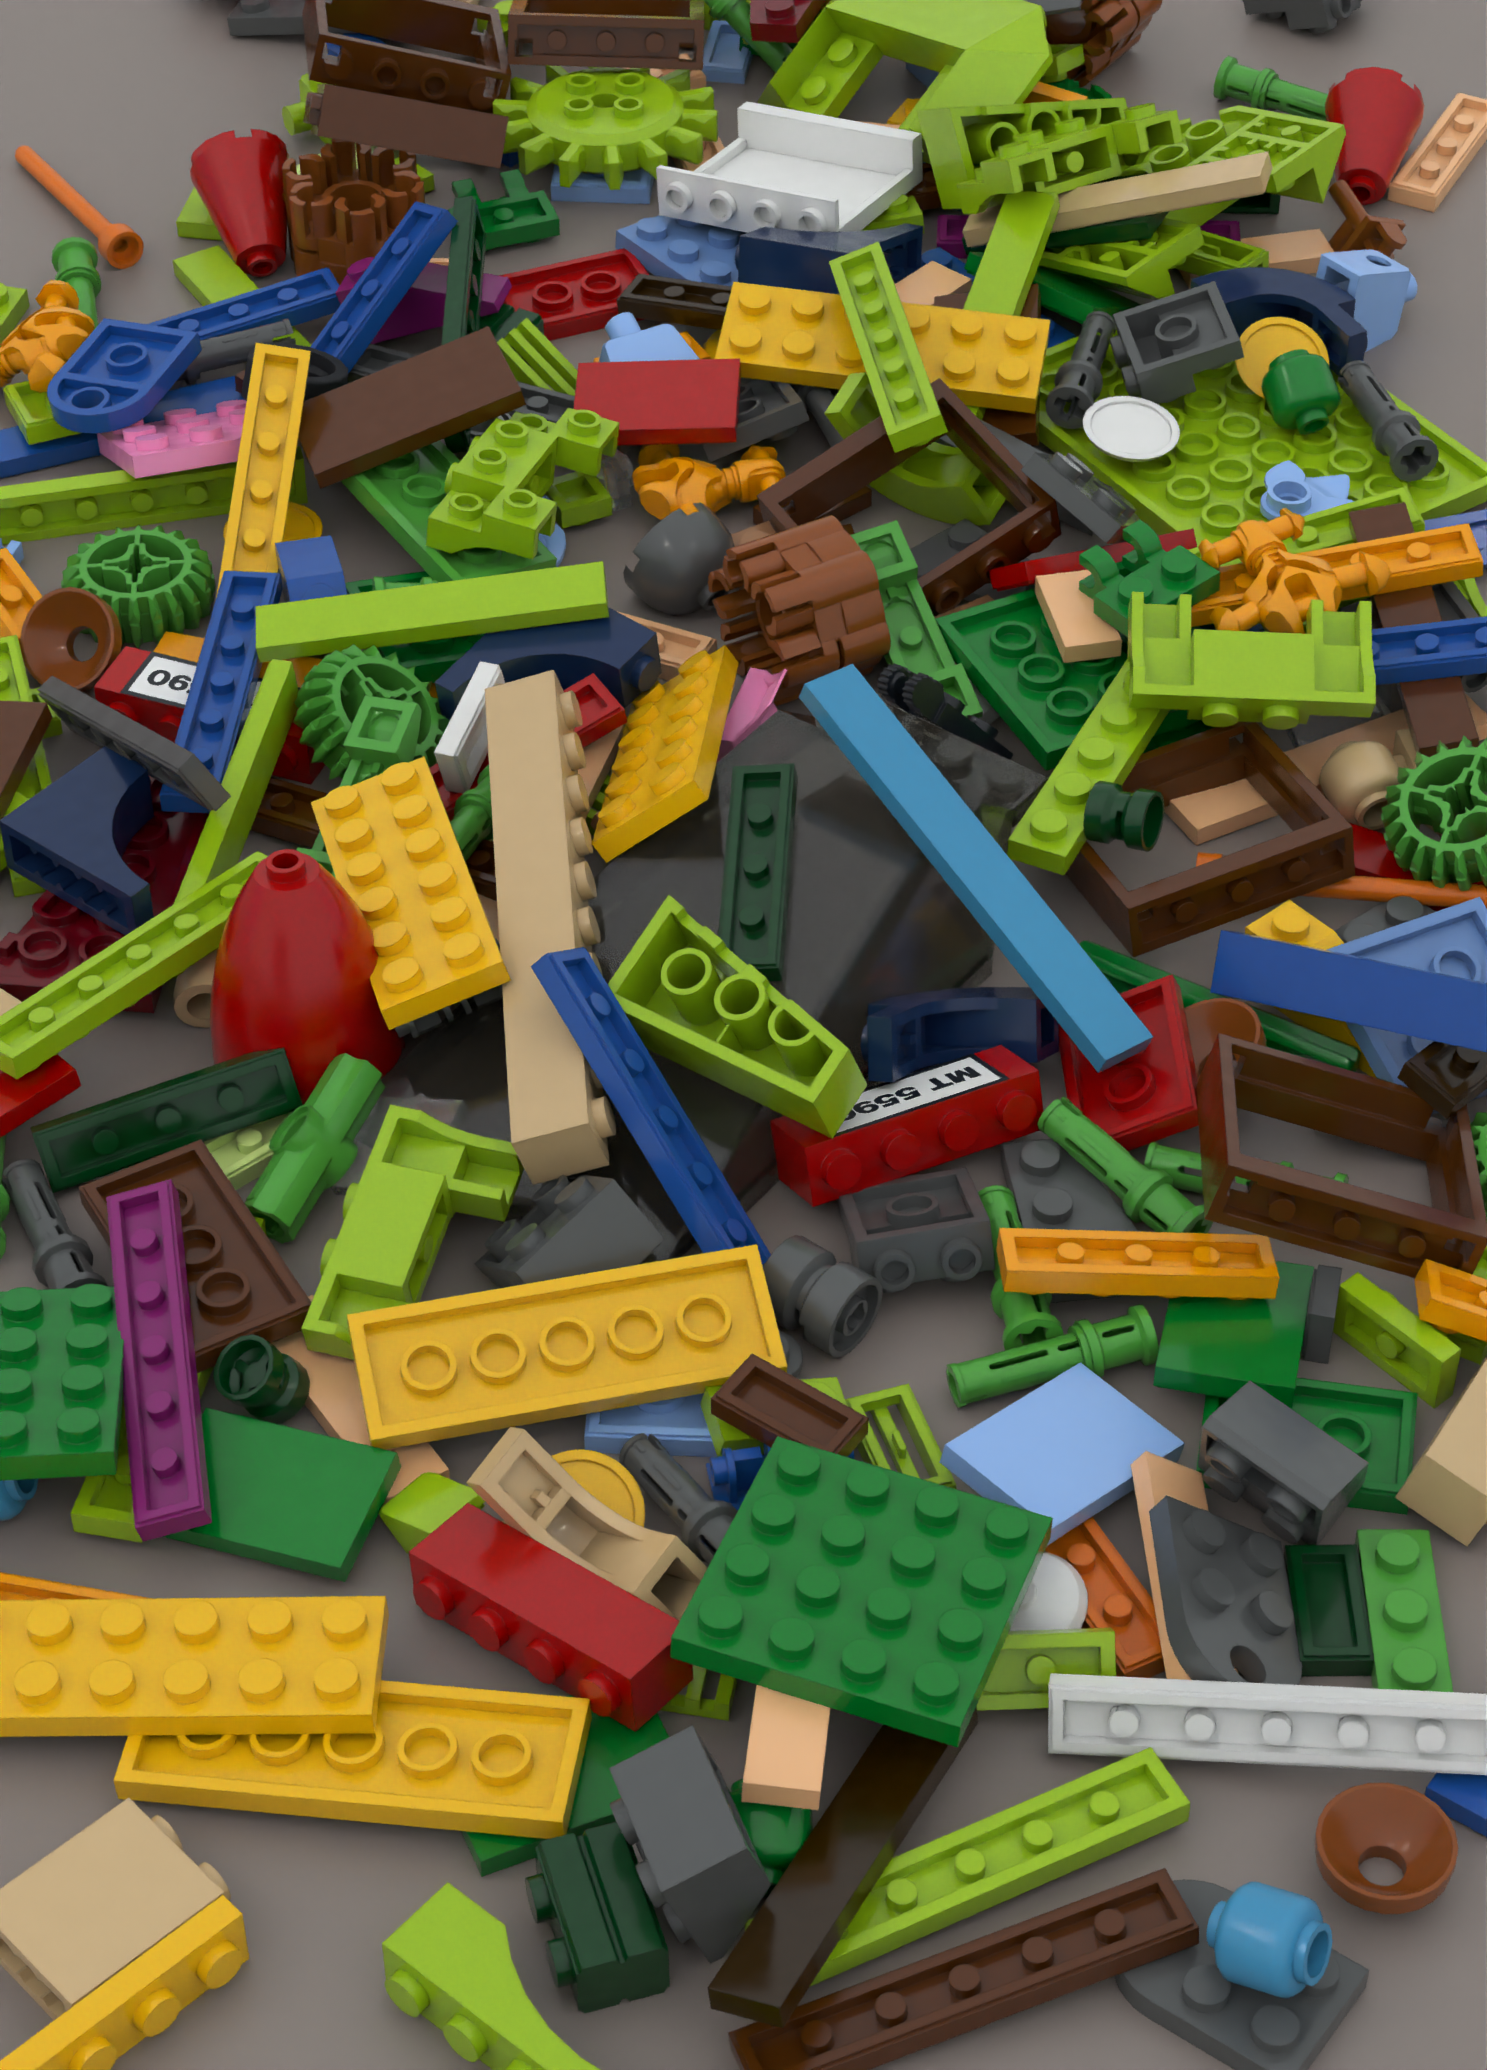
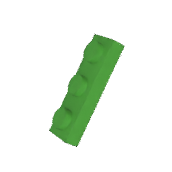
[1354,1529,1453,1692]

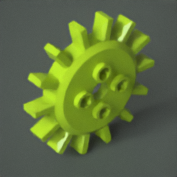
[493,65,718,190]

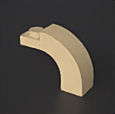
[466,1426,708,1621]

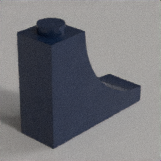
[735,223,923,294]
[435,607,662,720]
[0,746,154,935]

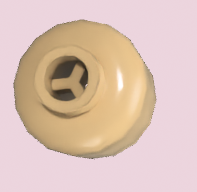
[1319,740,1399,830]

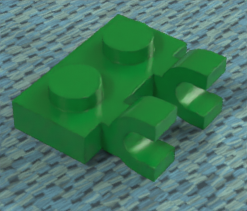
[448,169,560,252]
[1079,520,1220,637]

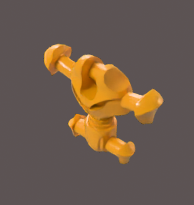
[0,280,95,393]
[632,444,790,520]
[1198,508,1391,634]

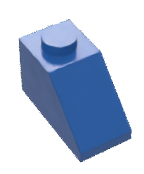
[275,535,347,602]

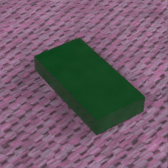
[1284,1544,1374,1677]

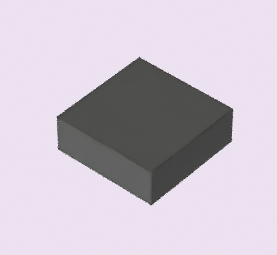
[1302,1265,1342,1364]

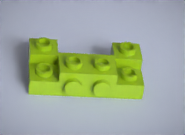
[957,103,1183,214]
[426,408,619,560]
[1128,591,1376,730]
[301,1104,524,1360]

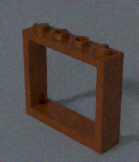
[302,0,512,114]
[508,0,704,70]
[303,84,509,168]
[756,378,1062,617]
[1033,721,1355,958]
[1196,1033,1487,1278]

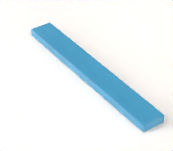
[799,664,1154,1073]

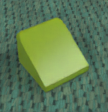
[379,1472,485,1553]

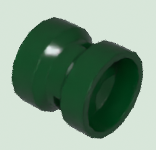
[1083,781,1165,852]
[213,1334,310,1424]

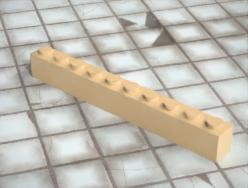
[485,670,616,1185]

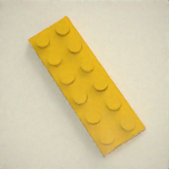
[714,282,1051,414]
[592,645,739,863]
[311,756,511,1030]
[347,1244,788,1450]
[0,1596,389,1737]
[113,1680,592,1839]

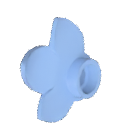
[1260,460,1353,521]

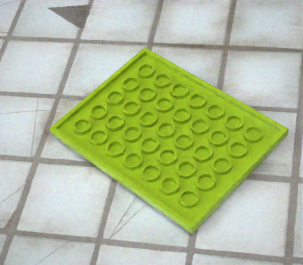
[1039,329,1487,547]

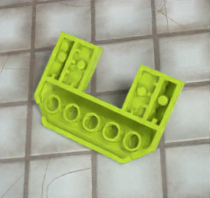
[757,0,1053,164]
[1038,105,1346,300]

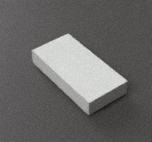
[434,661,505,794]

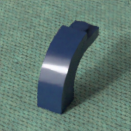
[1191,267,1368,380]
[861,987,1059,1082]

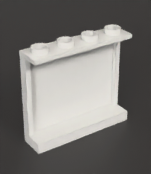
[656,101,923,233]

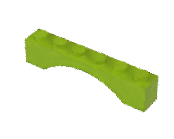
[382,1882,600,2070]

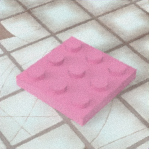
[97,400,247,479]

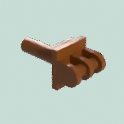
[1329,180,1407,260]

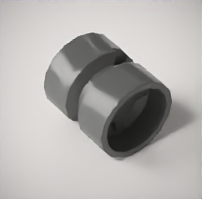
[763,1235,882,1357]

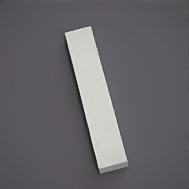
[1048,1673,1487,1775]

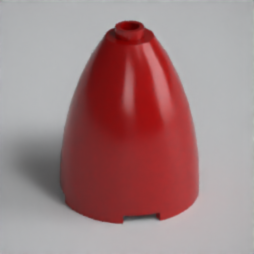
[210,849,405,1104]

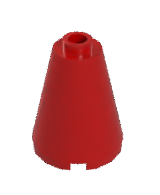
[1325,67,1424,205]
[189,129,290,277]

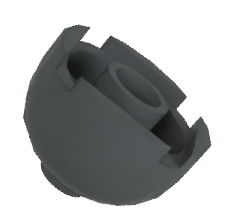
[623,503,735,616]

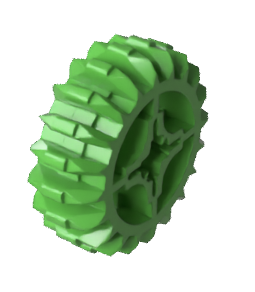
[61,524,216,649]
[293,644,450,780]
[1381,735,1487,891]

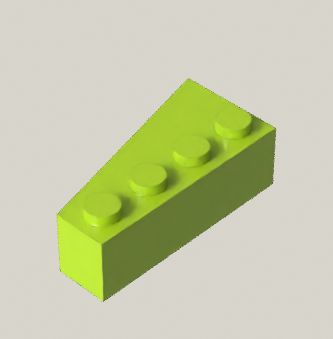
[917,97,1127,209]
[608,895,867,1139]

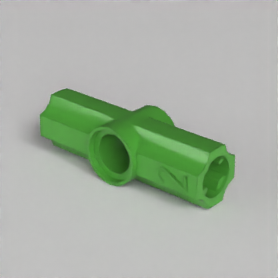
[245,1053,385,1244]

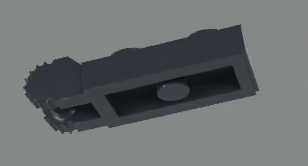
[877,663,1014,773]

